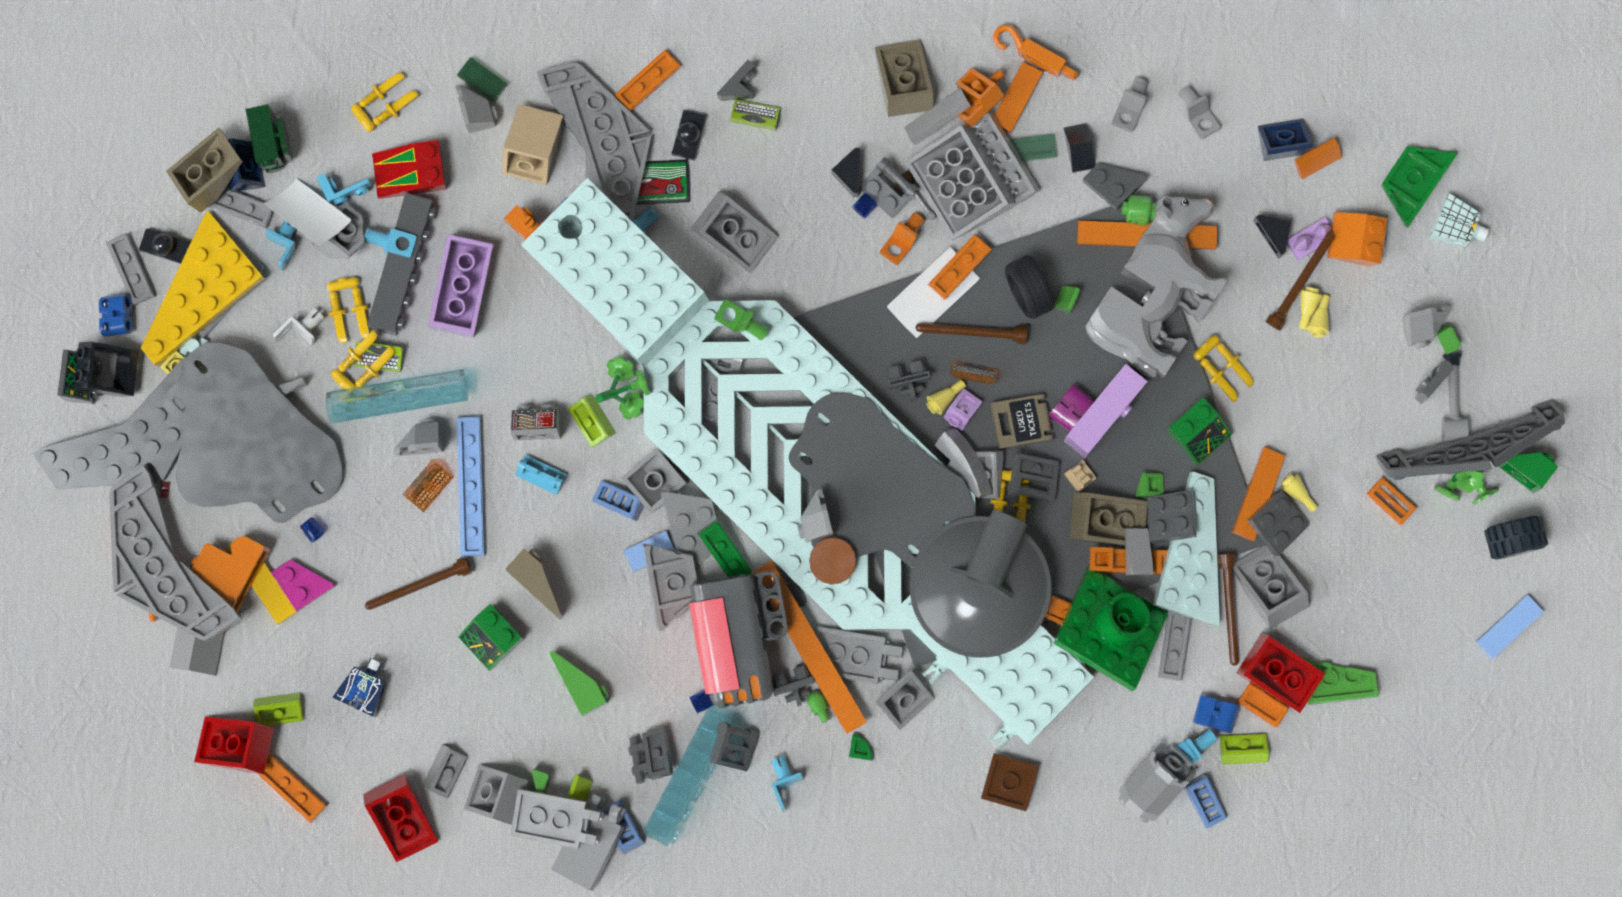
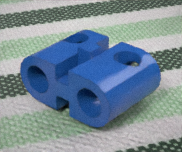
[99,294,133,337]
[1193,695,1240,734]

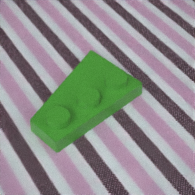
[1303,658,1379,705]

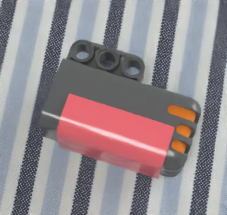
[689,570,788,708]

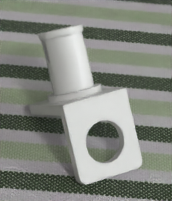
[273,308,324,345]

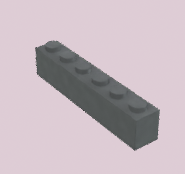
[367,193,436,336]

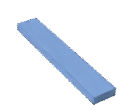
[457,417,485,557]

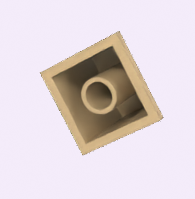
[502,104,563,185]

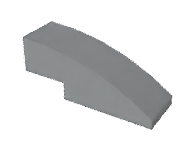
[935,428,992,498]

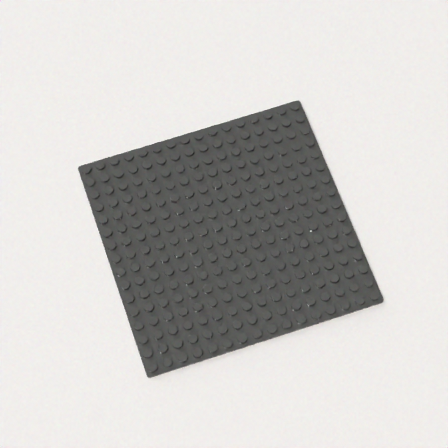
[794,205,1265,667]

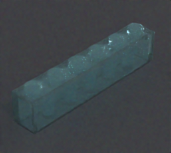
[325,369,468,424]
[642,708,734,846]

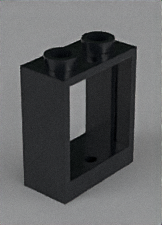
[74,341,139,397]

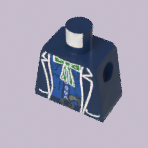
[333,658,386,718]

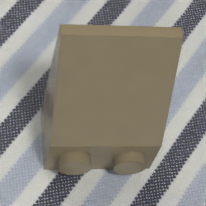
[875,40,933,117]
[166,127,242,213]
[1069,493,1148,546]
[505,549,563,620]

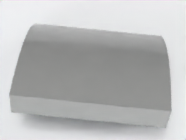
[905,112,1040,241]

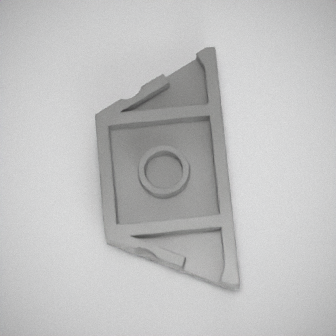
[660,490,717,568]
[642,543,697,631]

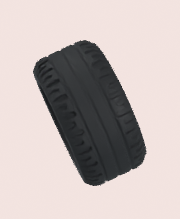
[1005,255,1055,319]

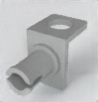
[1111,77,1148,132]
[1179,86,1220,139]

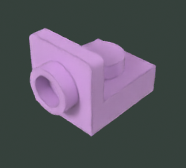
[944,388,983,431]

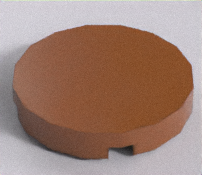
[809,537,856,585]

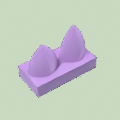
[1287,217,1332,261]

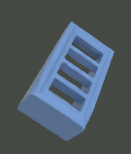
[592,480,644,521]
[1185,774,1227,829]
[603,800,644,854]

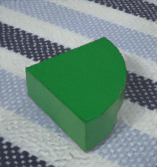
[849,734,872,761]

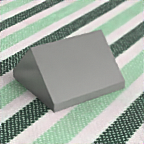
[621,448,687,514]
[169,627,225,676]
[875,670,934,730]

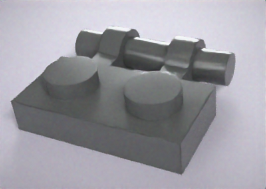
[628,728,674,784]

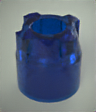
[852,193,878,219]
[300,517,326,543]
[689,690,714,714]

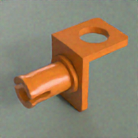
[879,213,924,265]

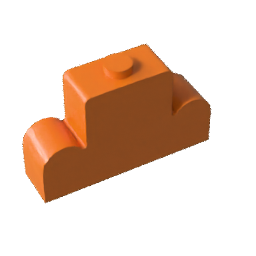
[190,536,271,632]

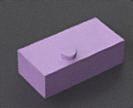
[427,234,493,338]
[1064,364,1148,459]

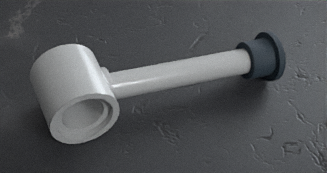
[1442,353,1469,442]

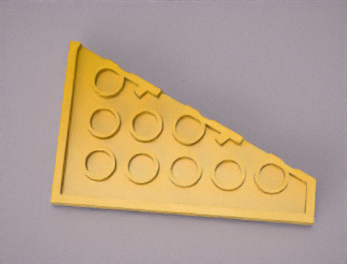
[141,211,265,367]

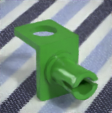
[714,300,769,341]

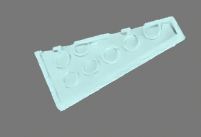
[1153,471,1220,627]

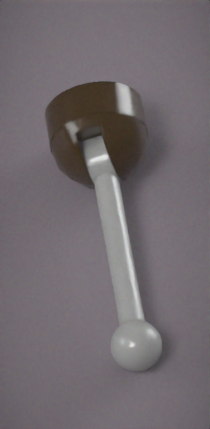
[894,170,936,220]

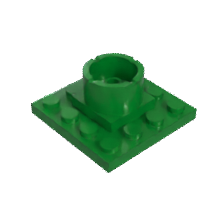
[1053,567,1168,691]

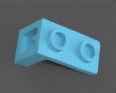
[316,173,372,206]

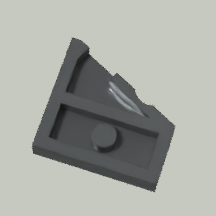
[1083,163,1147,211]

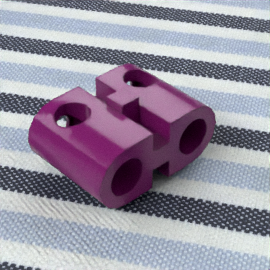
[1049,384,1095,432]

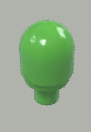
[807,691,830,723]

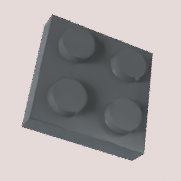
[1147,490,1197,544]
[1247,490,1309,556]

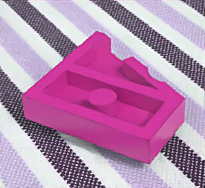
[271,559,335,612]

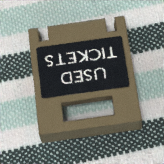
[990,394,1054,450]

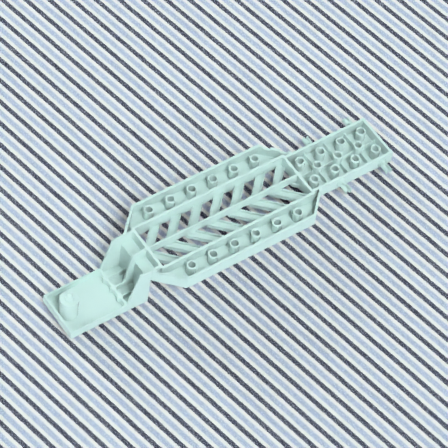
[521,178,1094,750]

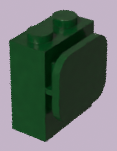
[245,104,293,173]

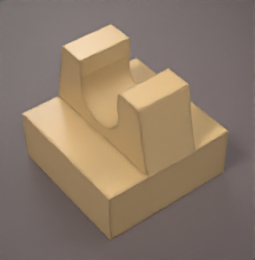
[1064,460,1097,493]

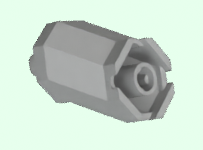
[1119,743,1196,823]

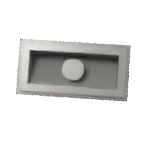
[422,745,468,799]

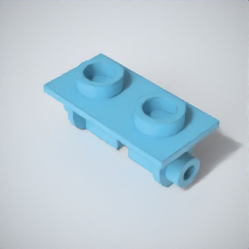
[515,454,567,495]

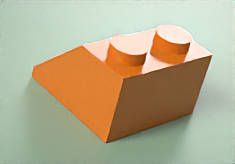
[1327,212,1387,267]

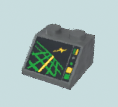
[57,349,102,404]

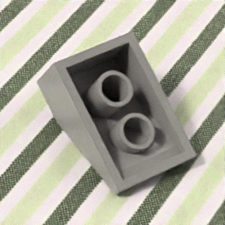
[691,192,778,273]
[1232,545,1310,629]

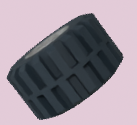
[1484,515,1549,560]

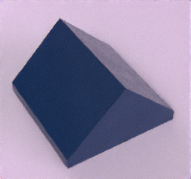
[1258,119,1313,161]
[228,138,265,192]

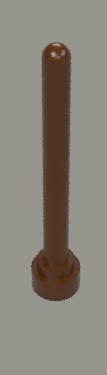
[1265,232,1335,331]
[915,323,1027,345]
[1217,553,1239,666]
[365,556,472,610]

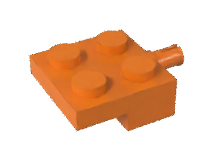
[955,68,1004,127]
[504,205,543,240]

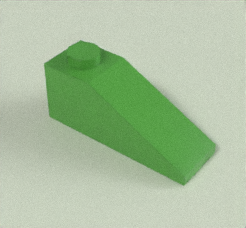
[549,651,609,716]

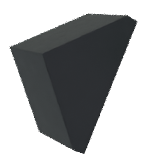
[1063,124,1095,173]
[831,148,860,197]
[1253,214,1292,259]

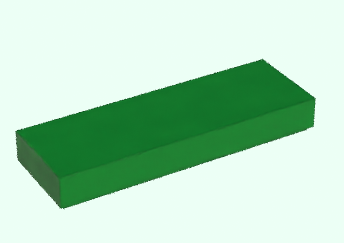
[697,520,752,577]

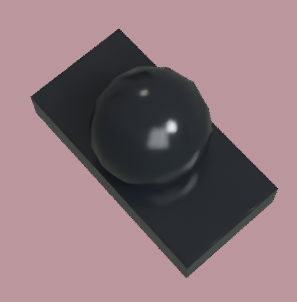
[671,110,706,161]
[139,228,191,264]

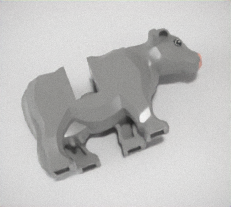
[1085,195,1228,378]

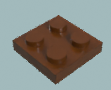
[981,753,1039,812]

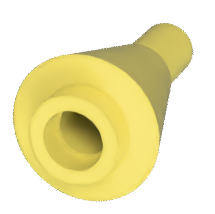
[1299,287,1323,330]
[1306,294,1330,338]
[926,380,966,415]
[1281,474,1318,513]

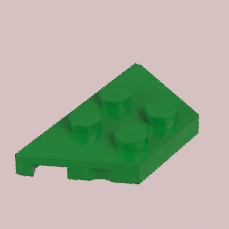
[1381,146,1457,228]

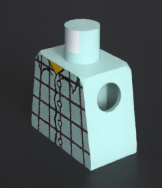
[1429,194,1489,246]

